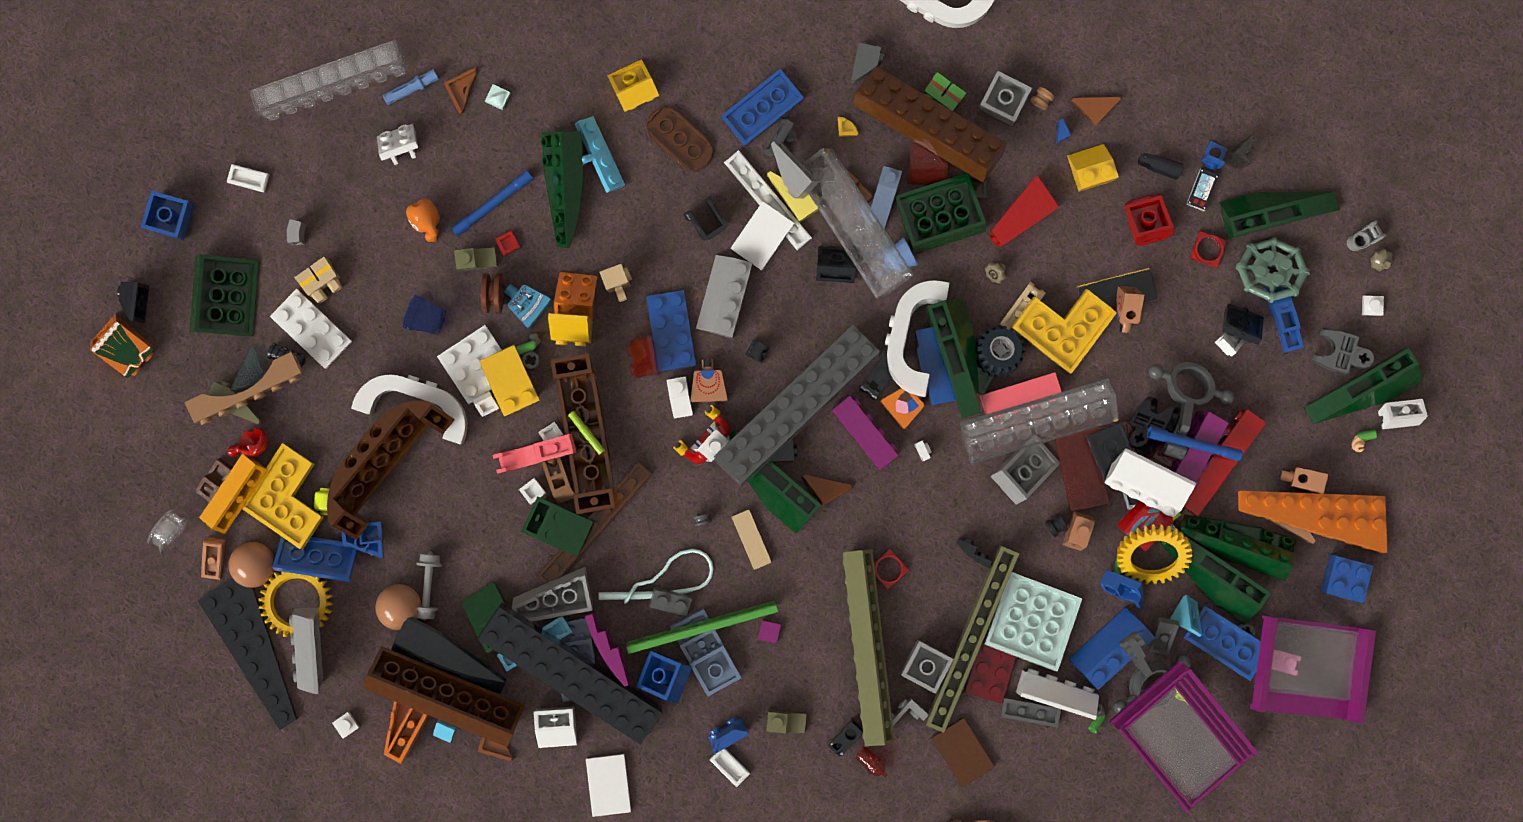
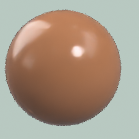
[228,542,275,588]
[375,584,422,630]

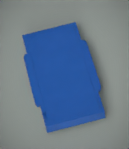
[915,327,956,406]

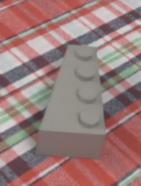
[512,567,593,622]

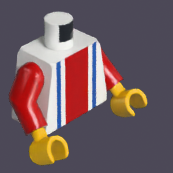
[673,405,731,464]

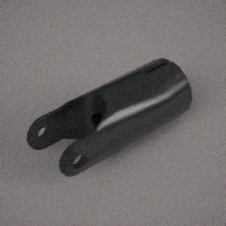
[1138,153,1183,180]

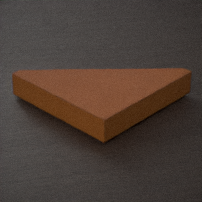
[444,67,477,115]
[1071,97,1121,125]
[802,475,852,506]
[477,737,513,762]

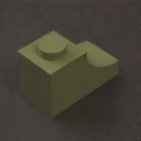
[454,247,498,272]
[766,710,807,734]

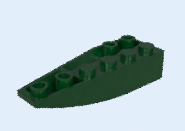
[541,131,583,248]
[1219,191,1340,239]
[926,298,981,419]
[1304,348,1423,424]
[729,430,821,533]
[1180,514,1297,581]
[1159,528,1271,624]

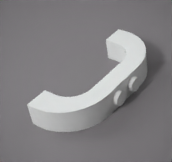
[900,0,994,28]
[885,281,949,397]
[351,375,468,445]

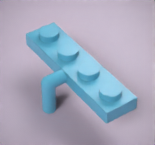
[575,116,625,193]

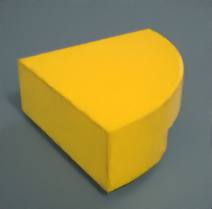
[838,117,858,137]

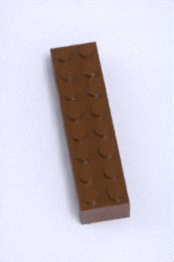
[853,66,1007,182]
[363,646,525,747]

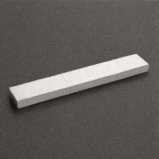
[724,150,812,250]

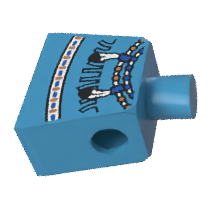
[504,284,552,329]

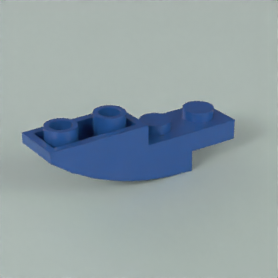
[1264,286,1304,353]

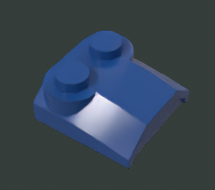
[708,716,749,754]

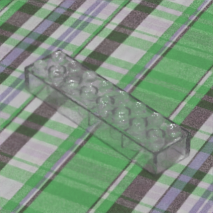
[249,40,409,121]
[803,148,914,298]
[960,379,1118,464]

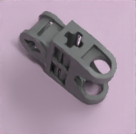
[1312,330,1374,374]

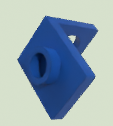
[1201,141,1227,170]

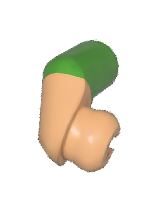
[1352,429,1377,452]

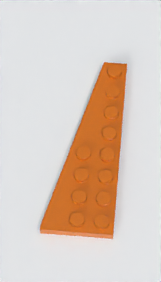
[1238,491,1387,553]

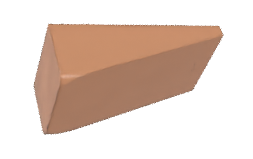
[201,537,226,580]

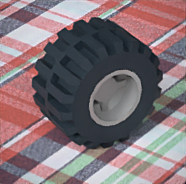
[976,325,1026,378]

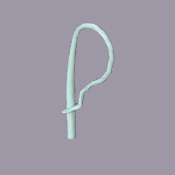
[599,549,714,604]

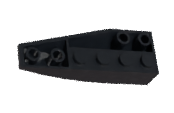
[391,617,507,693]

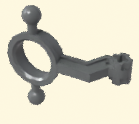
[1148,362,1235,461]
[1114,631,1192,714]

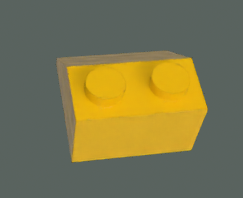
[607,59,659,112]
[1067,144,1119,192]

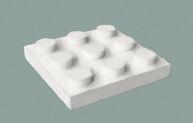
[437,325,502,404]

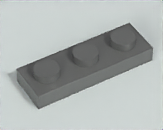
[1000,697,1061,728]

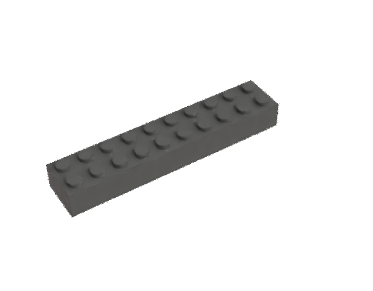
[714,325,880,488]

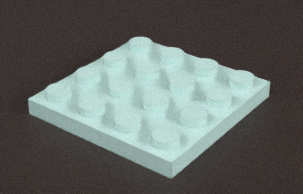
[984,572,1082,672]

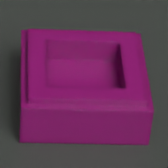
[758,620,781,643]

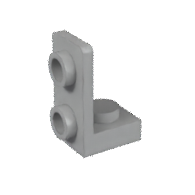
[891,698,928,726]

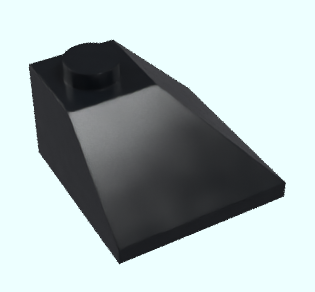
[117,282,149,323]

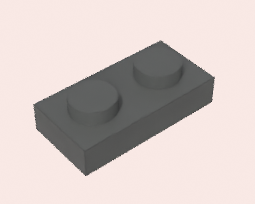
[649,587,692,616]
[1149,617,1179,655]

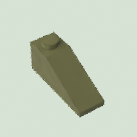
[208,380,264,425]

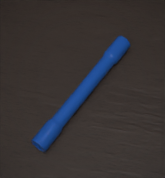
[451,170,533,237]
[1147,426,1243,461]

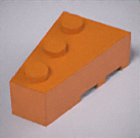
[384,701,429,764]

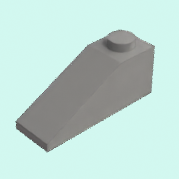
[771,141,819,199]

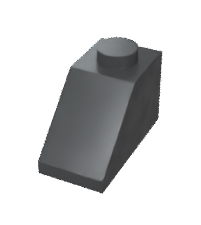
[850,43,884,84]

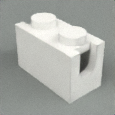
[1378,399,1428,429]

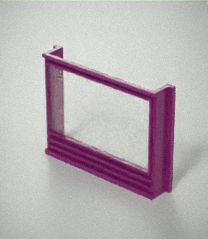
[1250,615,1376,723]
[1110,660,1258,813]

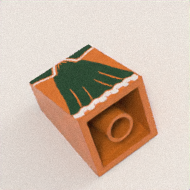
[90,313,154,378]

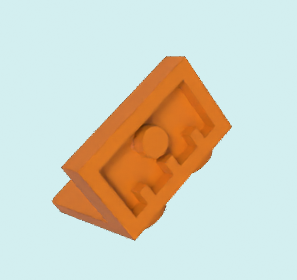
[554,272,597,320]

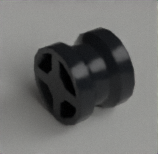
[1045,514,1068,538]

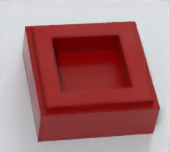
[495,230,521,256]

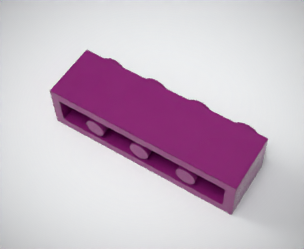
[831,396,898,470]

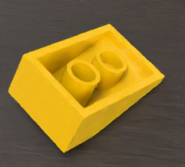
[548,313,593,347]
[479,345,540,416]

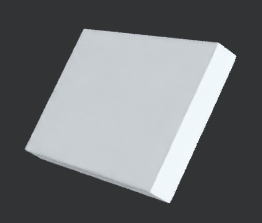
[730,201,795,270]
[586,754,631,817]

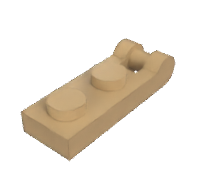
[999,281,1046,334]

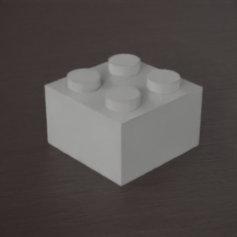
[978,71,1032,126]
[900,639,954,694]

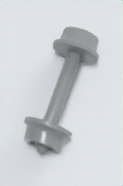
[416,551,443,622]

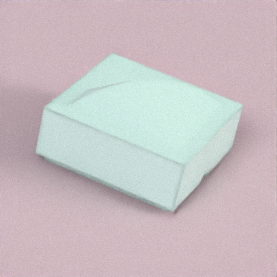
[485,84,511,110]

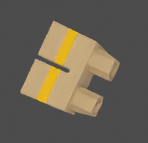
[294,257,343,303]

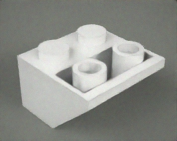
[534,706,577,748]

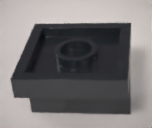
[816,246,856,283]

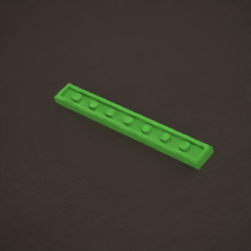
[626,601,778,654]

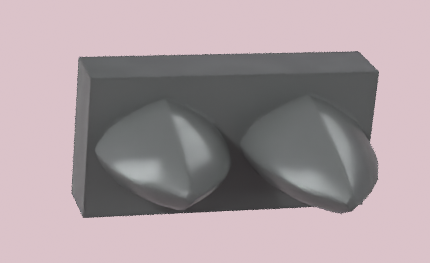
[762,119,798,157]

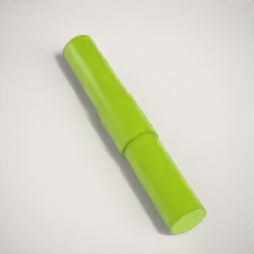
[568,411,605,455]

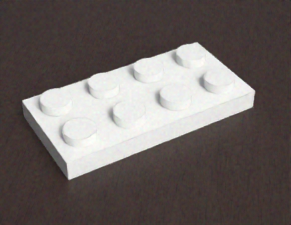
[270,289,353,369]

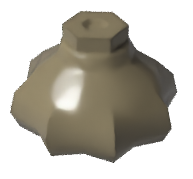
[1370,249,1393,272]
[985,262,1006,284]

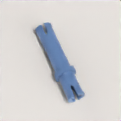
[382,69,439,106]

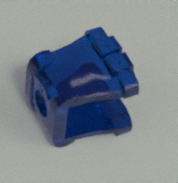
[403,295,447,336]

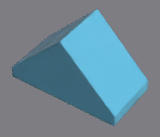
[1170,595,1202,637]

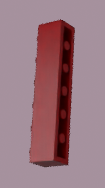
[1183,409,1266,516]

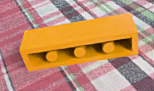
[199,454,268,534]

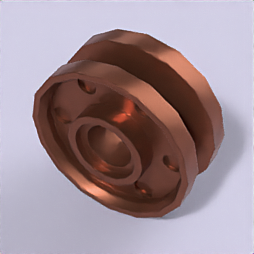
[481,273,504,314]

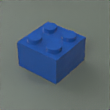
[141,190,195,240]
[1320,555,1373,603]
[636,651,692,703]

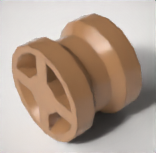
[1030,87,1055,110]

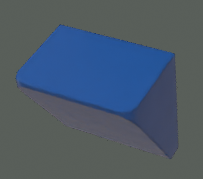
[1055,118,1071,144]

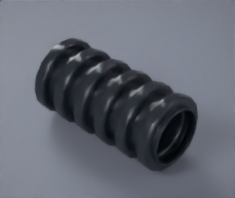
[267,343,305,368]

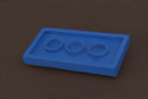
[721,69,804,147]
[646,290,696,372]
[273,536,358,582]
[1184,606,1261,681]

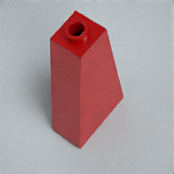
[989,176,1059,248]

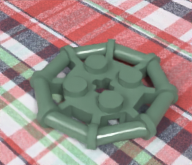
[1236,237,1310,303]

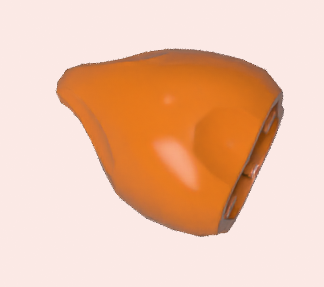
[406,198,440,242]

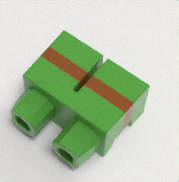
[923,72,966,111]

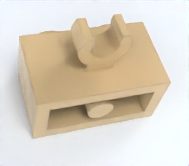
[600,264,632,302]

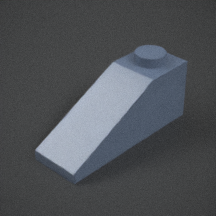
[866,166,902,229]

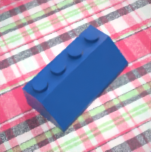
[1069,608,1155,690]

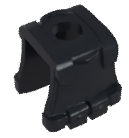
[683,196,727,241]

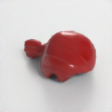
[228,428,269,457]

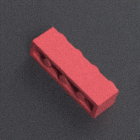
[980,373,1062,420]

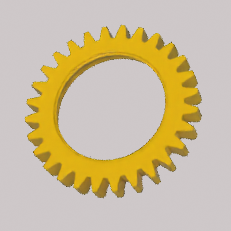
[1117,524,1192,585]
[259,571,333,637]

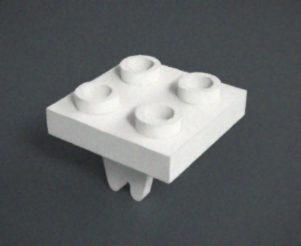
[377,124,418,165]

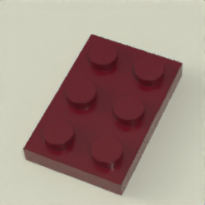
[964,638,1016,704]

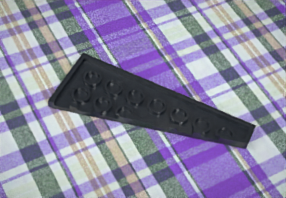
[198,578,297,730]

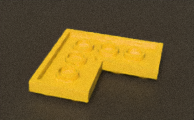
[1011,289,1117,374]
[242,443,324,550]

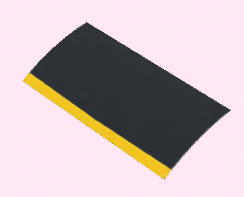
[1077,268,1157,310]

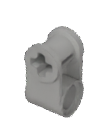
[1347,219,1387,251]

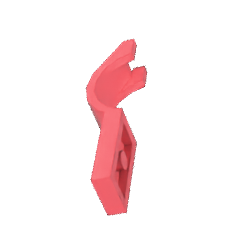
[493,434,576,474]

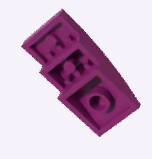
[585,612,631,687]

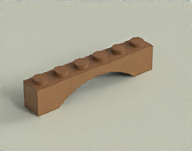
[184,352,304,425]

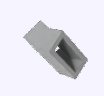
[287,219,307,245]

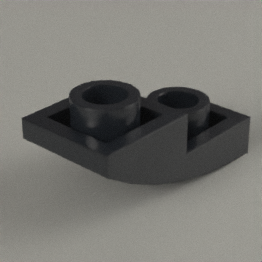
[956,537,992,568]

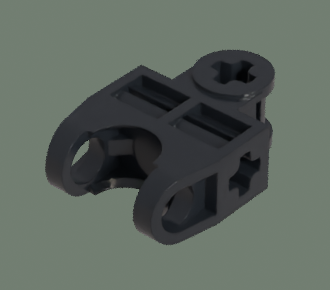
[1129,396,1180,455]

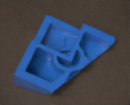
[341,521,384,558]
[1100,570,1144,610]

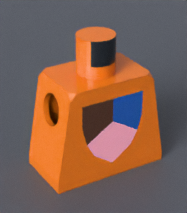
[880,388,928,429]

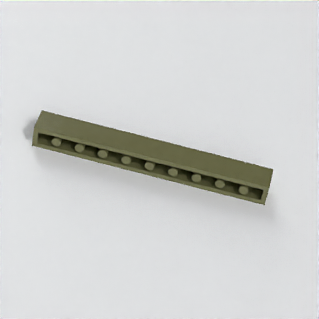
[924,545,1019,733]
[843,549,895,746]

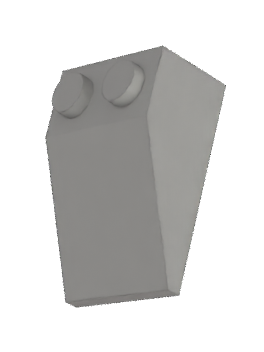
[991,435,1060,504]

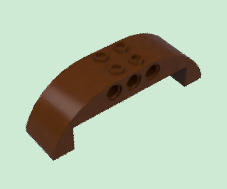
[550,353,616,514]
[327,400,455,540]

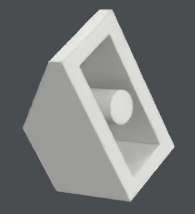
[667,377,693,418]

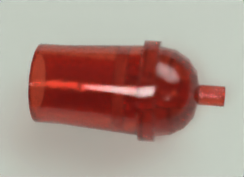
[855,746,887,777]

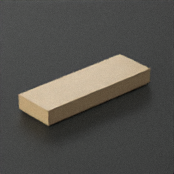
[732,510,772,570]

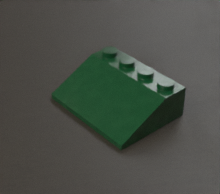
[895,173,986,255]
[189,254,258,337]

